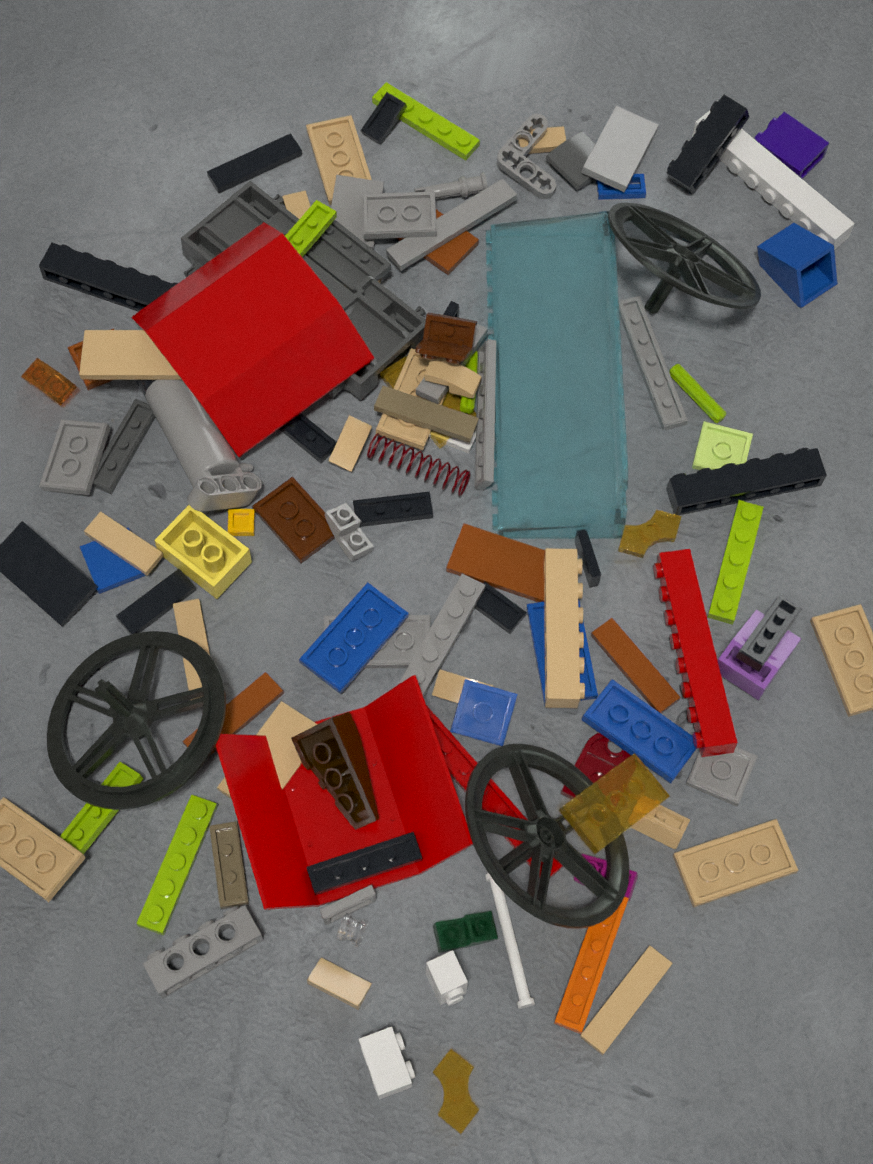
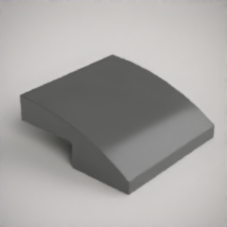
[545,131,595,190]

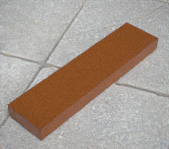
[591,618,681,714]
[183,672,284,755]

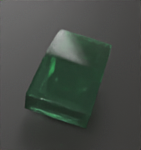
[433,911,498,953]

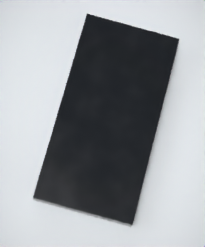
[0,521,98,627]

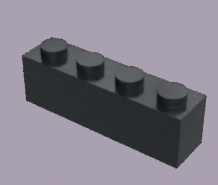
[666,94,750,195]

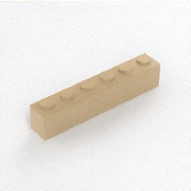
[544,548,585,708]

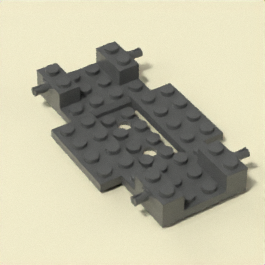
[181,180,426,400]

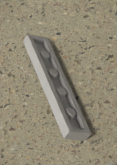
[399,574,485,697]

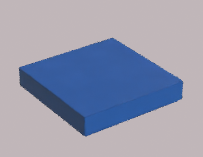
[80,527,146,594]
[450,679,518,746]

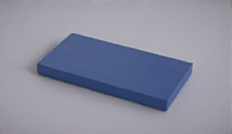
[299,582,409,694]
[526,599,598,706]
[581,679,696,783]

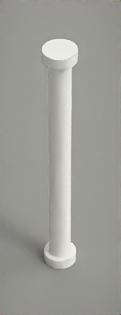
[485,873,535,1009]

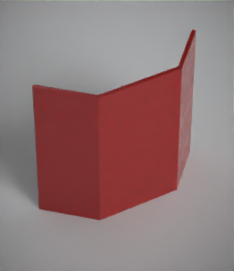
[131,222,375,457]
[216,675,473,910]

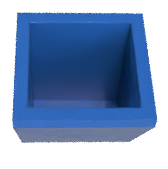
[757,223,838,308]

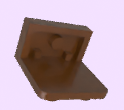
[415,312,477,364]

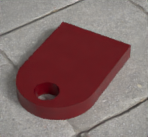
[561,733,637,812]

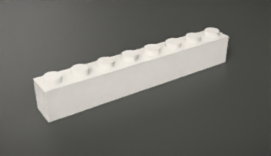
[692,111,855,250]

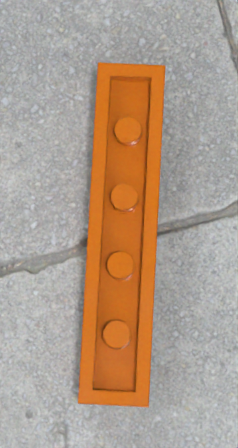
[554,897,629,1034]

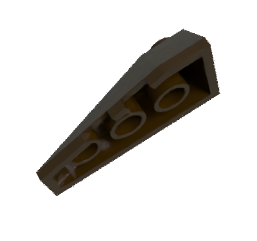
[291,712,379,830]

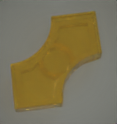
[618,510,682,558]
[433,1049,479,1135]

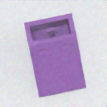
[718,610,801,701]

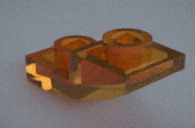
[21,358,77,406]

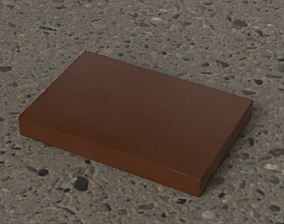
[252,476,335,564]

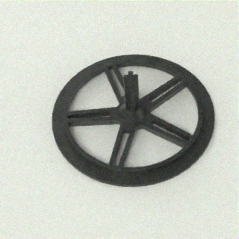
[608,202,761,314]
[47,631,226,810]
[465,744,629,929]

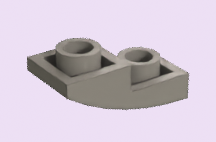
[325,503,374,562]

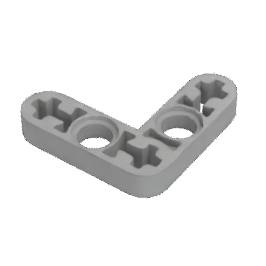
[497,114,556,199]

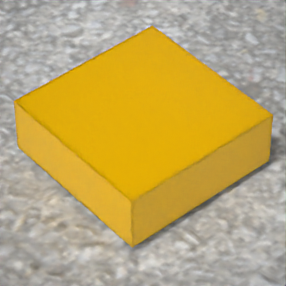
[228,509,255,536]

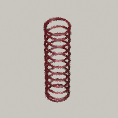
[367,433,471,497]

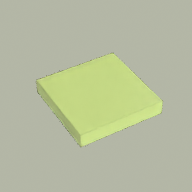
[692,421,753,470]

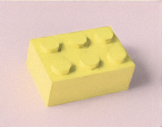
[155,505,252,599]

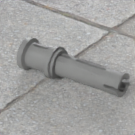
[414,173,488,200]

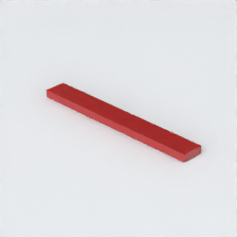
[426,705,564,878]

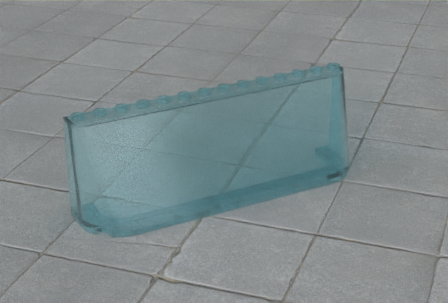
[486,211,628,539]

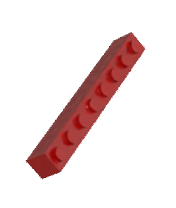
[653,549,738,757]

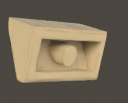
[626,795,690,849]
[307,958,372,1010]

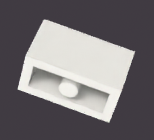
[426,950,468,1006]
[359,1027,415,1100]

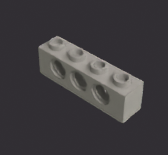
[142,905,263,999]

